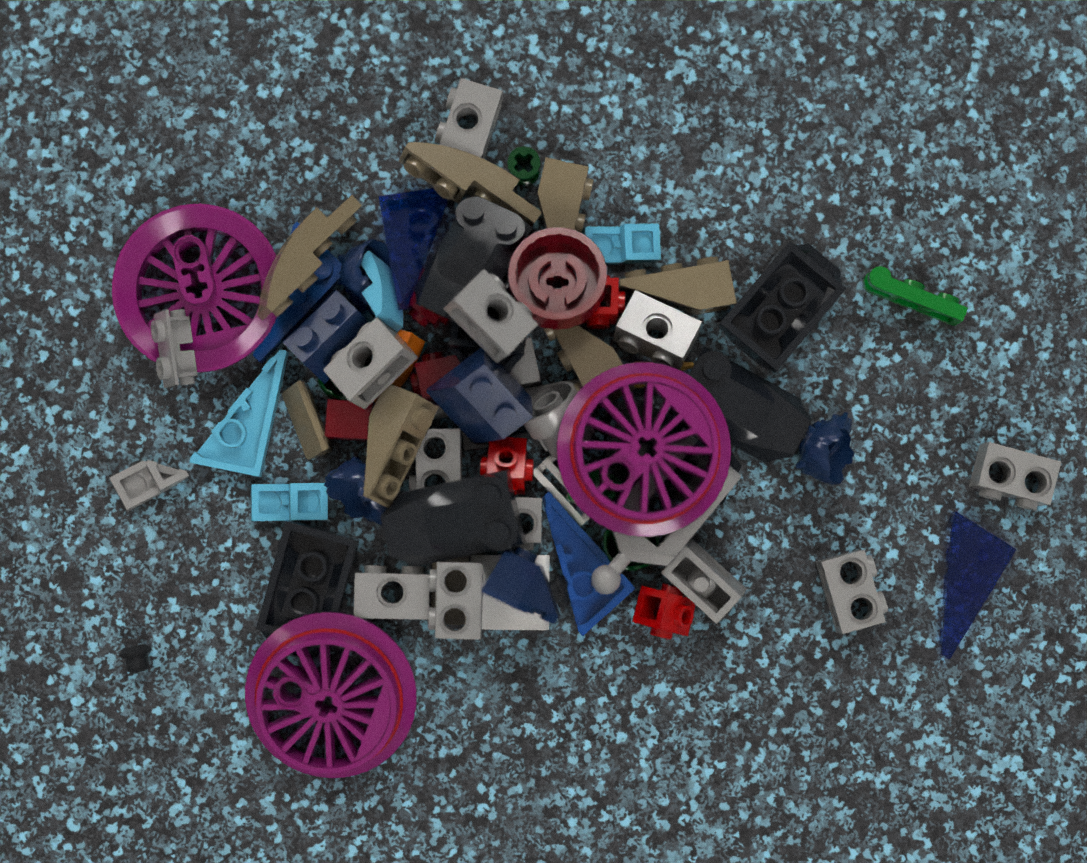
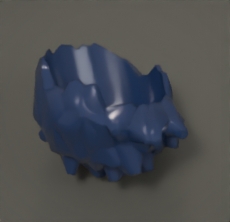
[338,239,399,318]
[795,412,855,485]
[324,456,388,526]

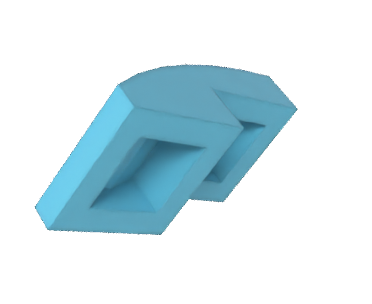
[582,224,661,265]
[361,251,404,332]
[251,483,328,522]

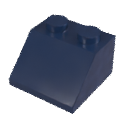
[282,290,369,384]
[426,348,533,444]

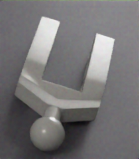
[591,428,742,595]

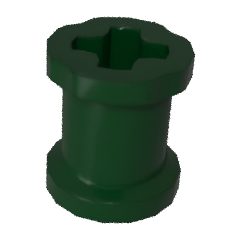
[507,146,540,186]

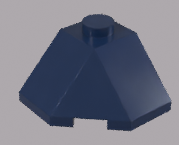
[481,546,561,624]

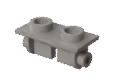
[151,309,198,388]

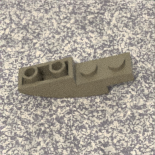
[399,142,542,227]
[257,195,362,320]

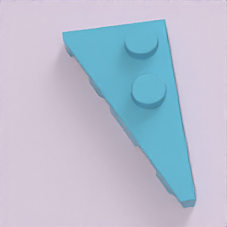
[190,349,289,477]

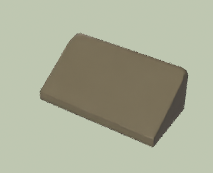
[282,380,333,460]

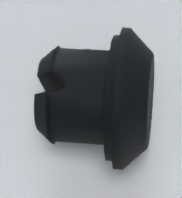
[549,573,569,605]
[119,644,152,673]

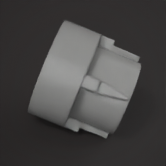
[524,381,595,458]

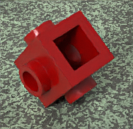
[583,275,625,329]
[480,437,534,495]
[632,584,696,640]

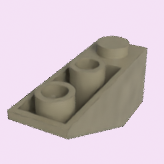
[538,157,594,271]
[618,257,737,315]
[543,326,635,410]
[363,384,439,508]

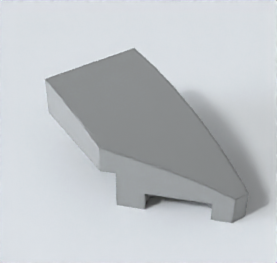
[109,460,189,512]

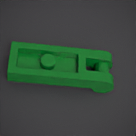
[862,266,968,326]

